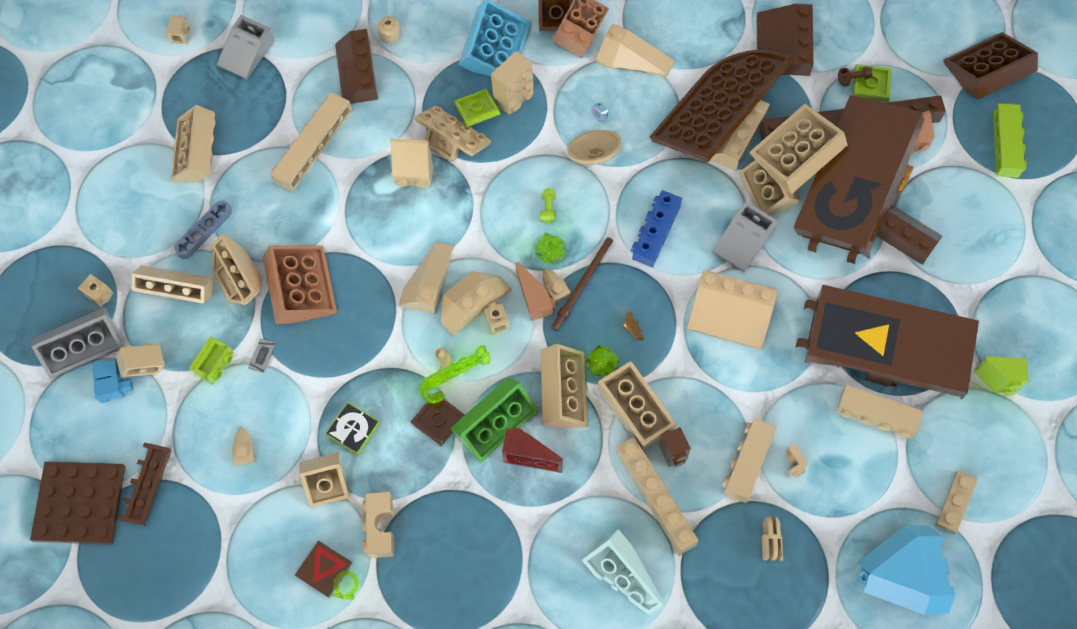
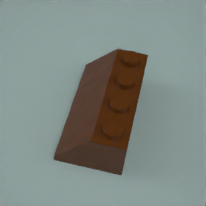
[335,29,378,104]
[876,204,943,265]

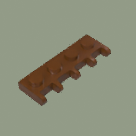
[117,443,171,526]

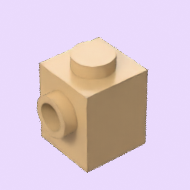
[78,274,113,307]

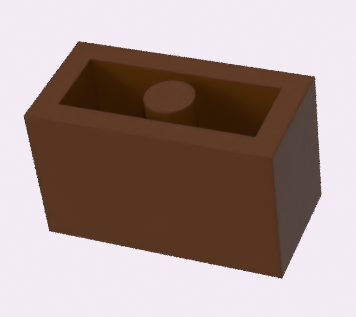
[659,427,691,467]

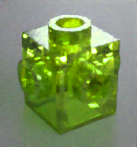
[535,232,566,265]
[584,345,620,377]

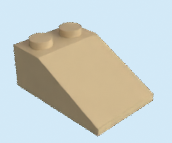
[390,138,433,188]

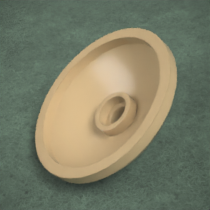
[567,130,622,165]

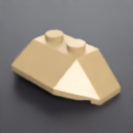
[211,234,263,305]
[441,271,512,336]

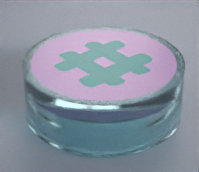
[591,103,608,122]

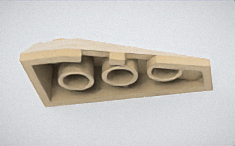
[596,23,675,76]

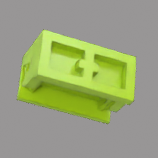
[189,336,234,384]

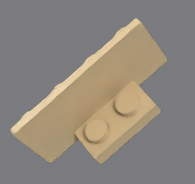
[414,106,491,162]

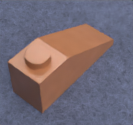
[515,262,556,321]

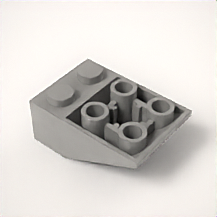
[217,15,275,80]
[712,201,778,272]

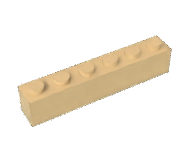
[271,92,352,193]
[616,437,699,556]

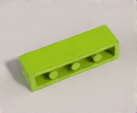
[993,103,1027,178]

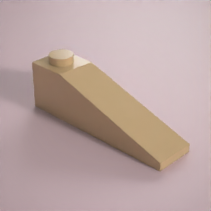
[399,242,454,314]

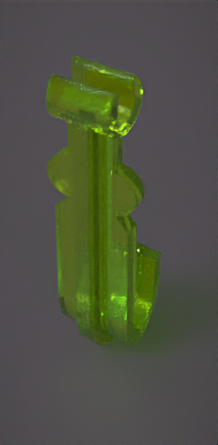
[419,345,491,403]

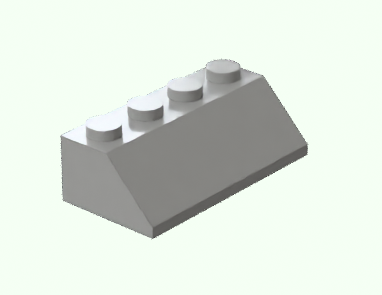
[31,307,123,378]

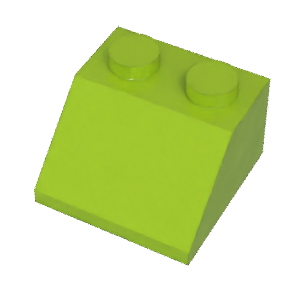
[974,356,1029,396]

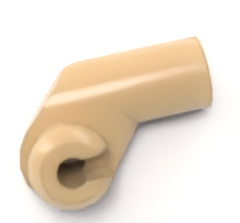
[435,348,452,377]

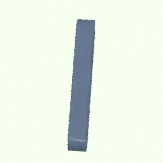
[174,201,232,259]

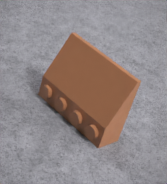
[263,245,337,324]

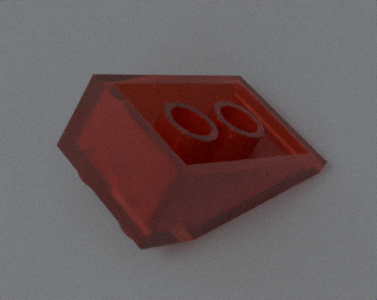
[502,428,563,473]

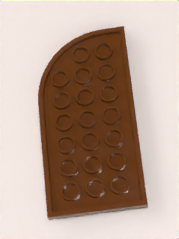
[650,50,793,162]

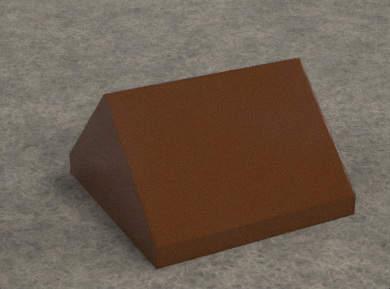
[538,0,573,31]

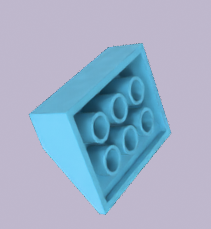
[458,0,531,76]

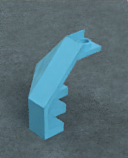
[857,525,955,615]

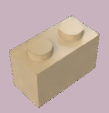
[116,343,165,377]

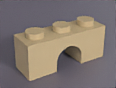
[362,492,394,558]

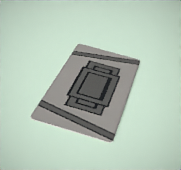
[248,339,275,373]

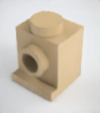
[166,15,190,45]
[484,302,510,335]

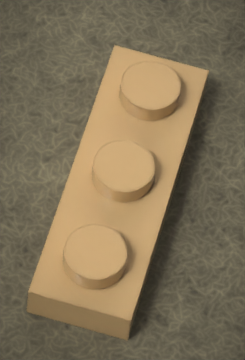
[935,470,978,534]

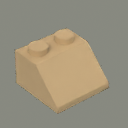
[299,452,350,508]

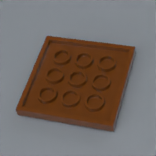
[30,461,126,545]

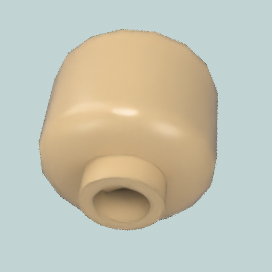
[378,16,401,43]

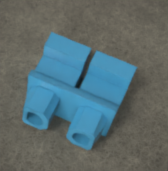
[92,359,134,403]

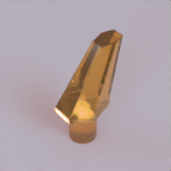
[623,312,644,340]

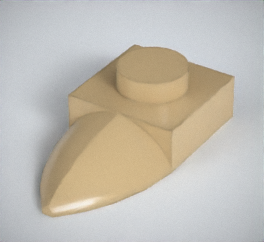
[543,268,571,303]
[232,426,255,466]

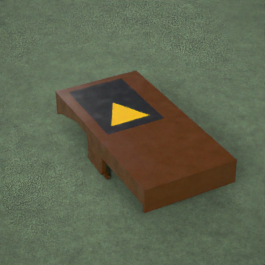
[795,284,979,400]

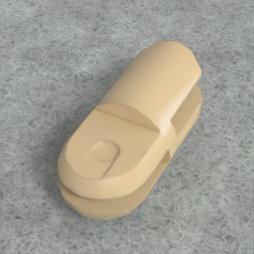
[761,516,783,561]

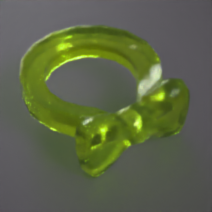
[333,571,359,600]

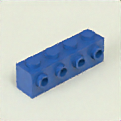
[631,190,682,268]

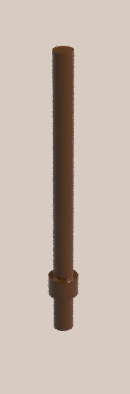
[551,237,613,331]

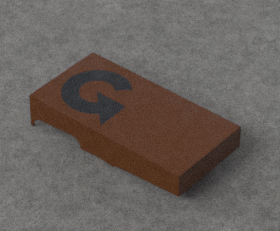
[794,95,924,264]

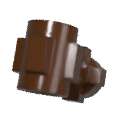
[837,66,873,86]

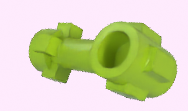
[540,188,556,223]

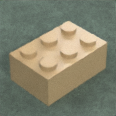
[491,51,534,115]

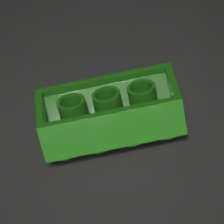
[450,377,539,463]

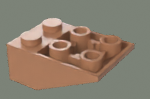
[552,0,609,58]

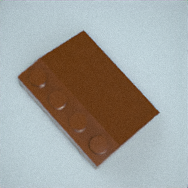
[757,4,814,76]
[943,32,1038,99]

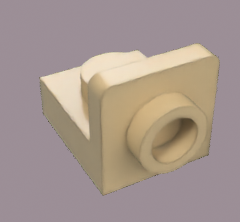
[785,443,808,478]

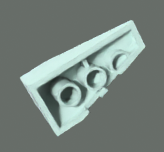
[582,529,665,615]

